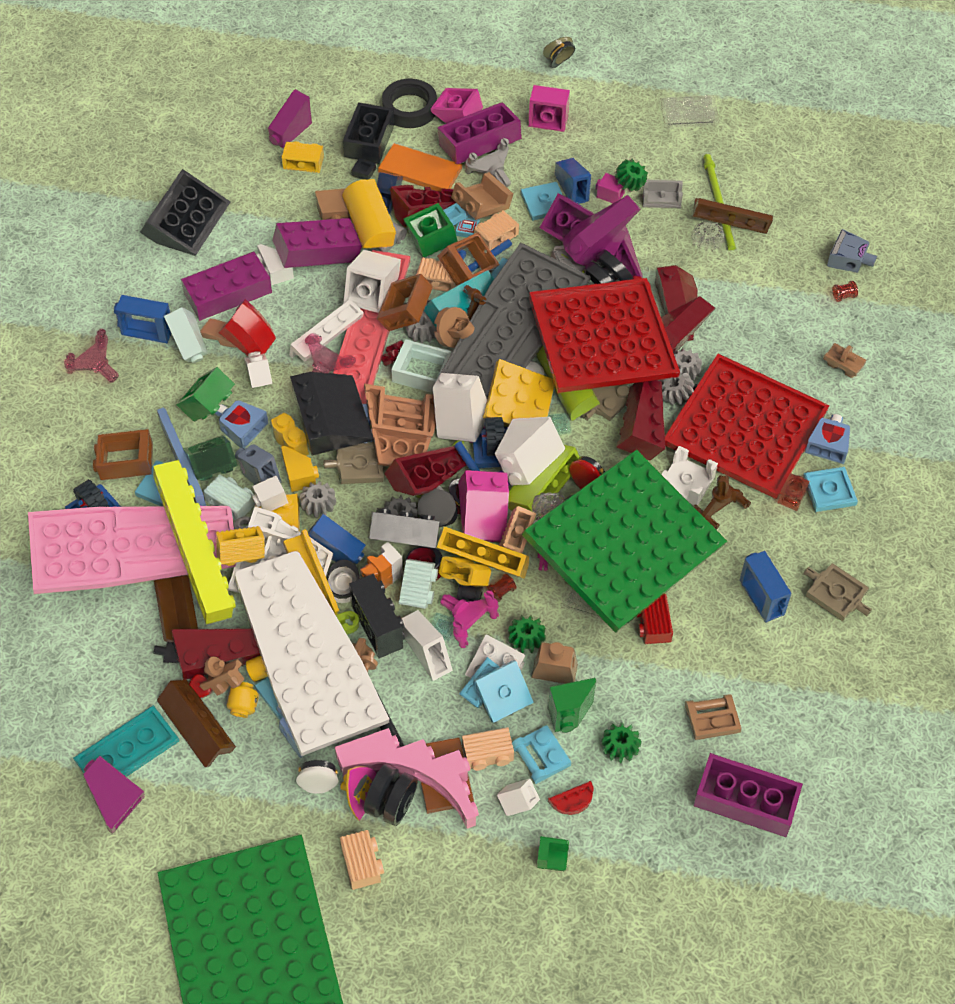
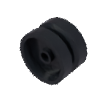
[583,249,634,284]
[364,764,418,826]

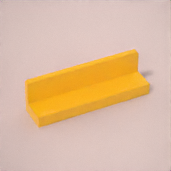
[283,529,339,615]

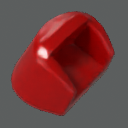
[189,674,213,698]

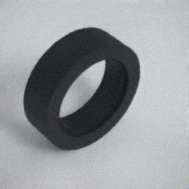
[382,78,437,128]

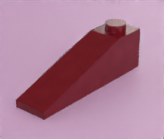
[390,185,463,228]

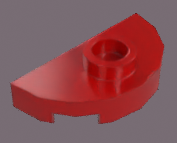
[548,781,594,815]

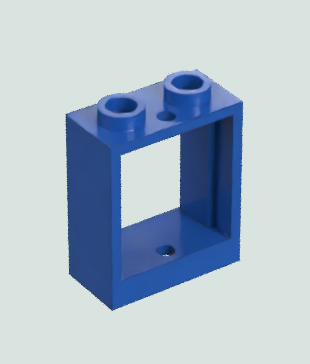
[114,295,172,344]
[739,551,792,623]

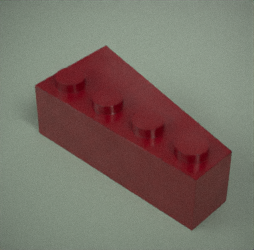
[616,380,666,460]
[172,628,261,680]

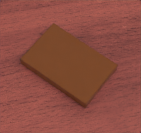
[420,737,474,814]

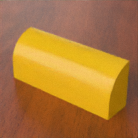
[342,179,396,249]
[437,527,529,579]

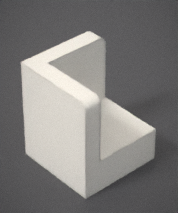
[497,778,540,816]

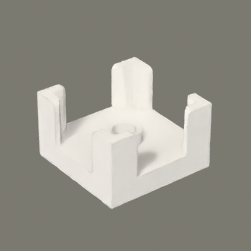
[661,446,718,506]

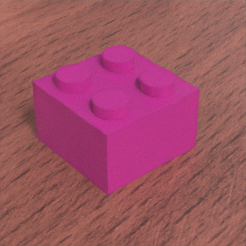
[528,85,570,132]

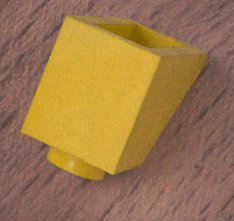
[281,446,319,492]

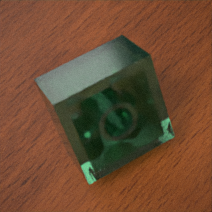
[183,435,238,481]

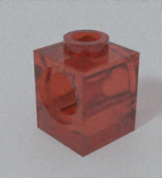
[778,473,810,511]

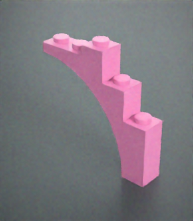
[335,728,479,829]

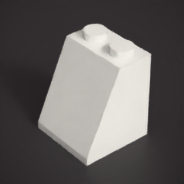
[343,250,401,313]
[433,373,487,442]
[495,417,565,485]

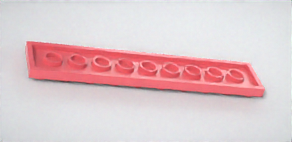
[333,250,410,404]

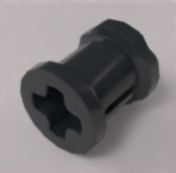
[456,584,483,602]

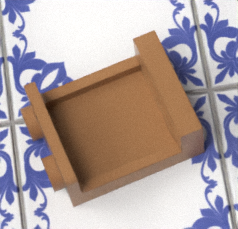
[451,172,514,220]

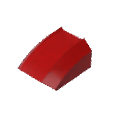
[219,299,276,356]

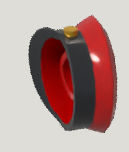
[569,456,605,489]

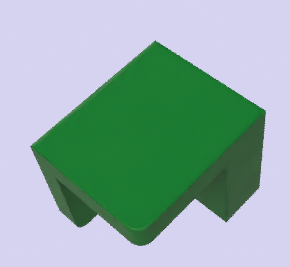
[537,836,569,872]

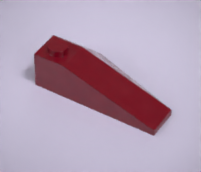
[655,265,698,341]
[661,296,715,353]
[384,446,467,496]

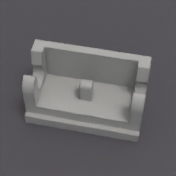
[643,180,683,209]

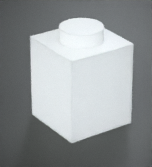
[252,476,288,511]

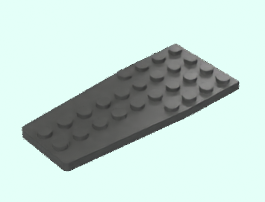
[440,242,590,399]

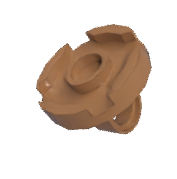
[434,307,475,348]

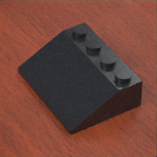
[140,169,231,256]
[290,372,374,456]

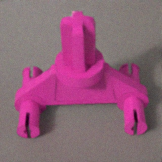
[440,591,499,648]

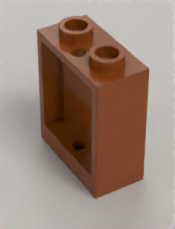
[437,232,500,286]
[377,273,433,331]
[93,429,153,480]

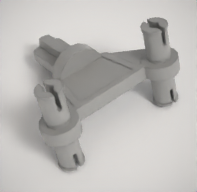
[465,138,511,187]

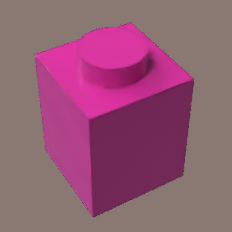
[595,173,625,203]

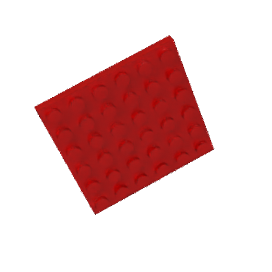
[529,278,680,393]
[665,354,830,499]

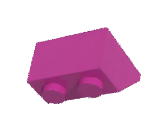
[430,88,483,124]

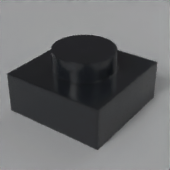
[351,158,377,180]

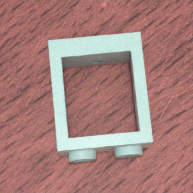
[392,339,452,393]

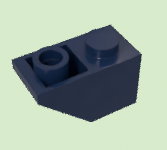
[377,172,403,214]

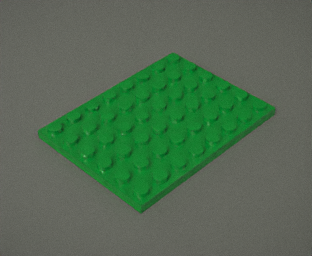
[522,450,727,633]
[157,834,343,1004]

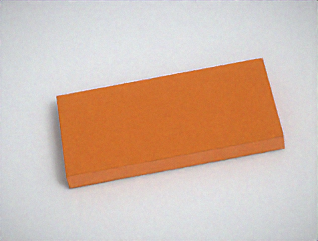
[378,143,462,191]

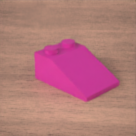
[458,470,509,543]

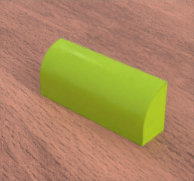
[537,346,600,421]
[508,445,580,520]

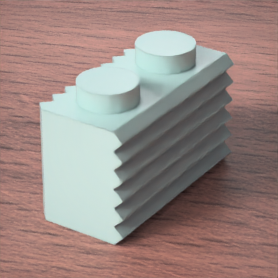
[204,474,255,521]
[399,559,438,609]

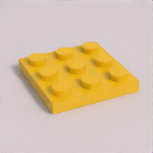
[483,359,555,427]

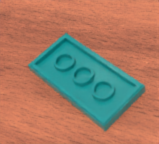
[73,705,180,777]

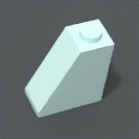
[164,307,208,363]

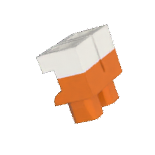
[360,542,403,588]

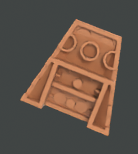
[364,384,436,466]

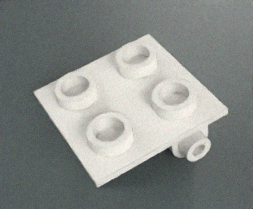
[465,634,526,678]

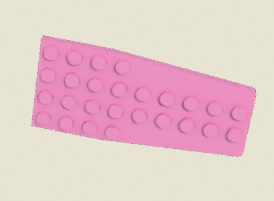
[28,506,237,594]

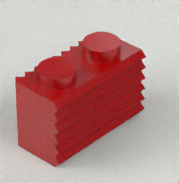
[636,594,673,644]

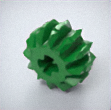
[615,158,648,192]
[508,615,546,653]
[601,722,642,764]

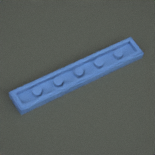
[157,408,206,506]

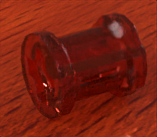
[832,280,858,302]
[487,573,517,602]

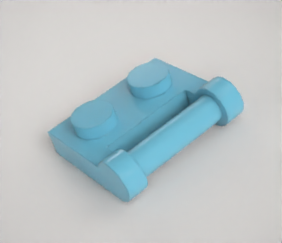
[512,725,571,784]

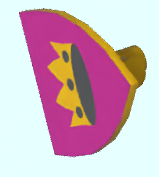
[340,766,377,821]

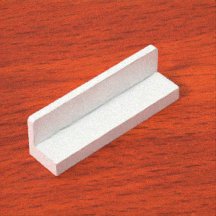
[289,299,364,362]

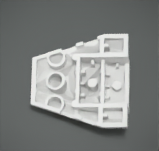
[227,507,333,593]

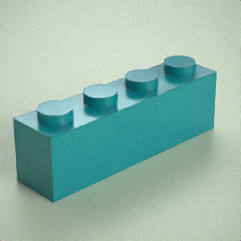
[424,270,494,327]

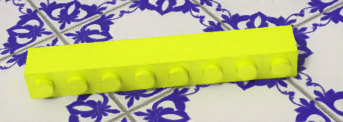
[153,460,236,625]

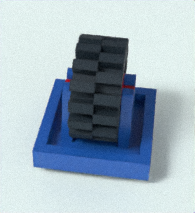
[473,417,508,468]
[65,479,121,509]

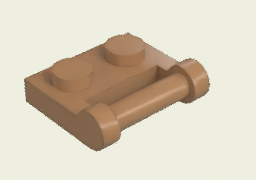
[685,694,742,740]

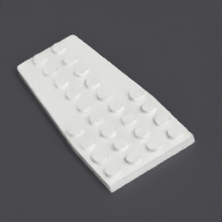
[235,551,389,756]

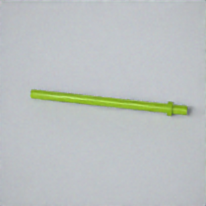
[703,154,736,250]

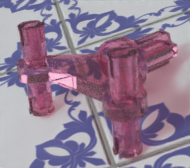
[64,328,119,383]
[305,333,356,373]

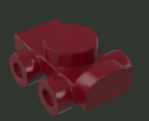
[381,340,404,366]

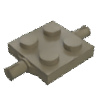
[582,384,630,421]
[323,443,384,484]
[804,563,872,621]

